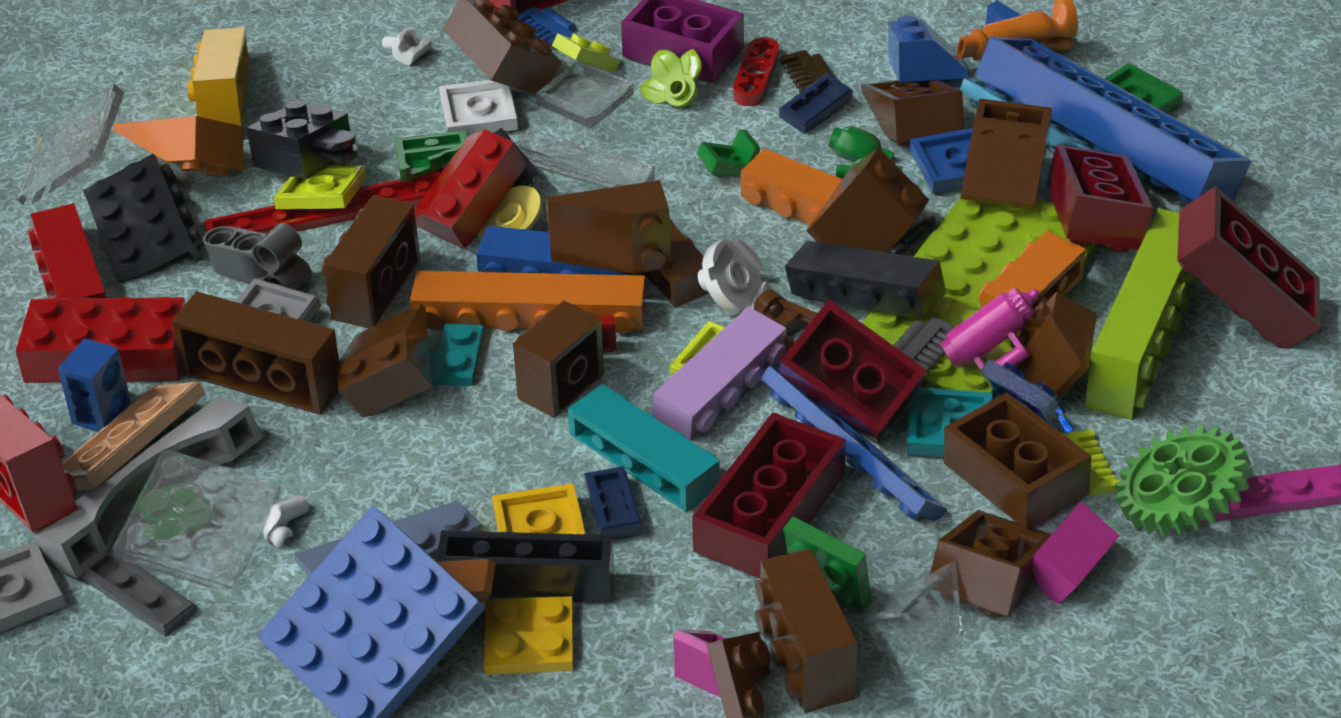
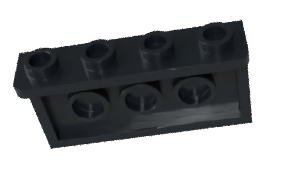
[83,154,204,283]

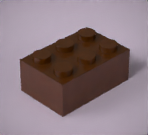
[442,0,562,95]
[322,195,421,329]
[944,392,1092,530]
[755,548,857,713]

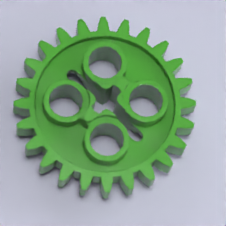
[1115,425,1253,536]

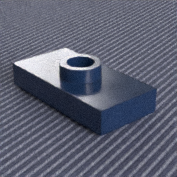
[779,73,853,134]
[584,466,642,539]

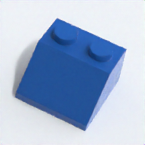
[888,16,968,83]

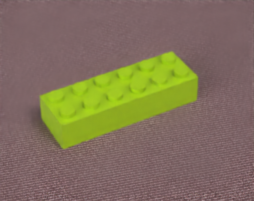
[1085,208,1199,420]

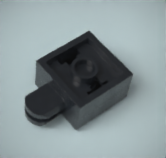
[246,100,359,180]

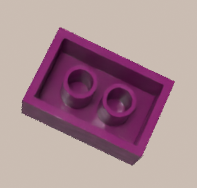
[621,0,744,83]

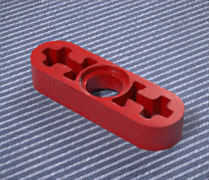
[733,37,779,106]

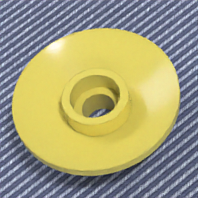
[478,186,543,240]

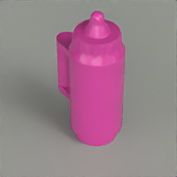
[940,287,1040,384]

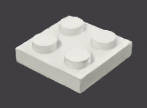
[439,80,518,136]

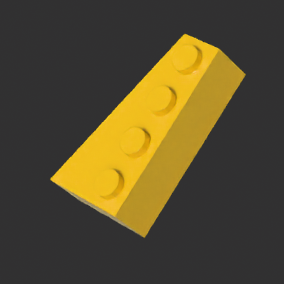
[187,27,249,140]

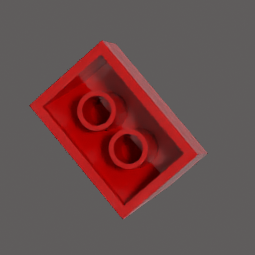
[415,129,527,249]

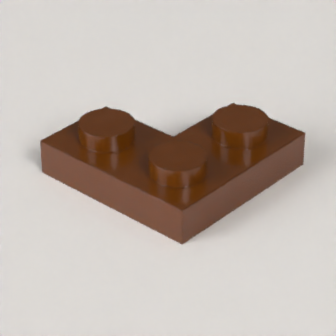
[706,632,771,718]

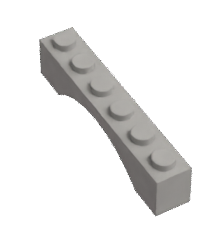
[32,396,262,578]

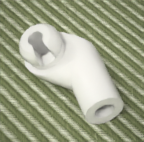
[263,495,309,548]

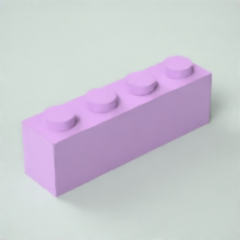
[652,306,786,441]

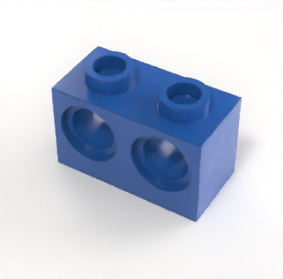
[58,338,131,432]

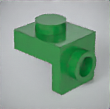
[696,129,760,178]

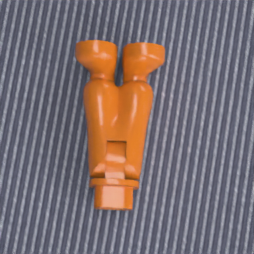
[957,0,1078,61]

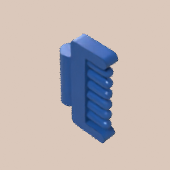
[519,7,577,50]

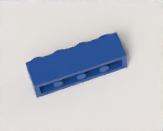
[476,226,633,275]

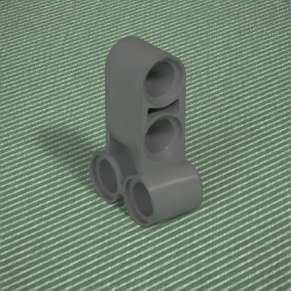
[203,223,312,291]

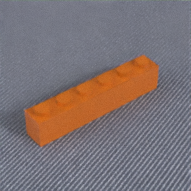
[410,271,646,334]

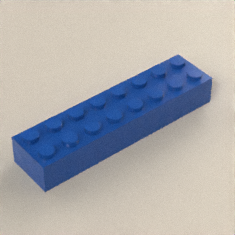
[975,36,1252,203]

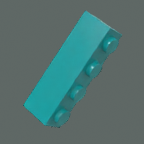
[568,384,720,513]

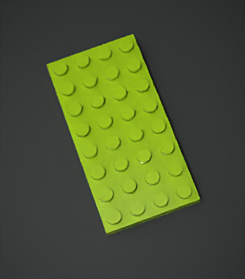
[862,196,1099,397]

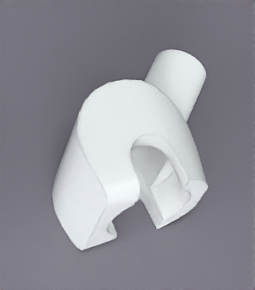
[382,27,432,66]

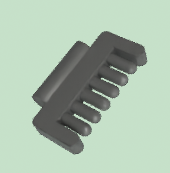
[893,317,955,373]

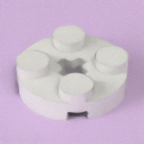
[698,239,767,317]

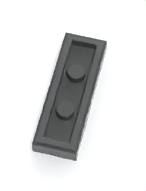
[79,547,197,637]

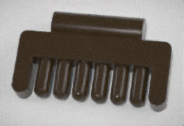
[780,50,837,93]

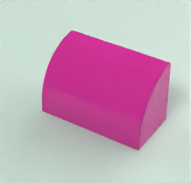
[1032,501,1120,604]

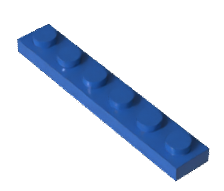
[760,365,947,521]

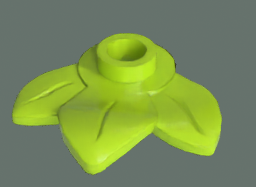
[640,49,702,108]

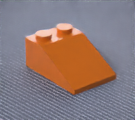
[113,116,244,177]

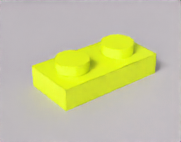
[552,33,621,72]

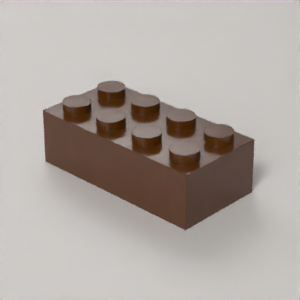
[172,291,339,415]

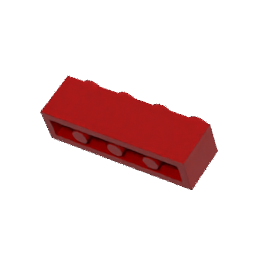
[27,203,106,299]

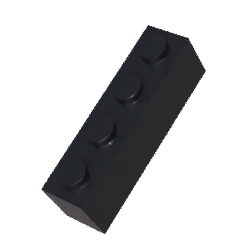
[785,240,946,319]
[436,530,615,602]

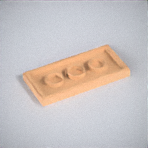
[62,381,206,490]

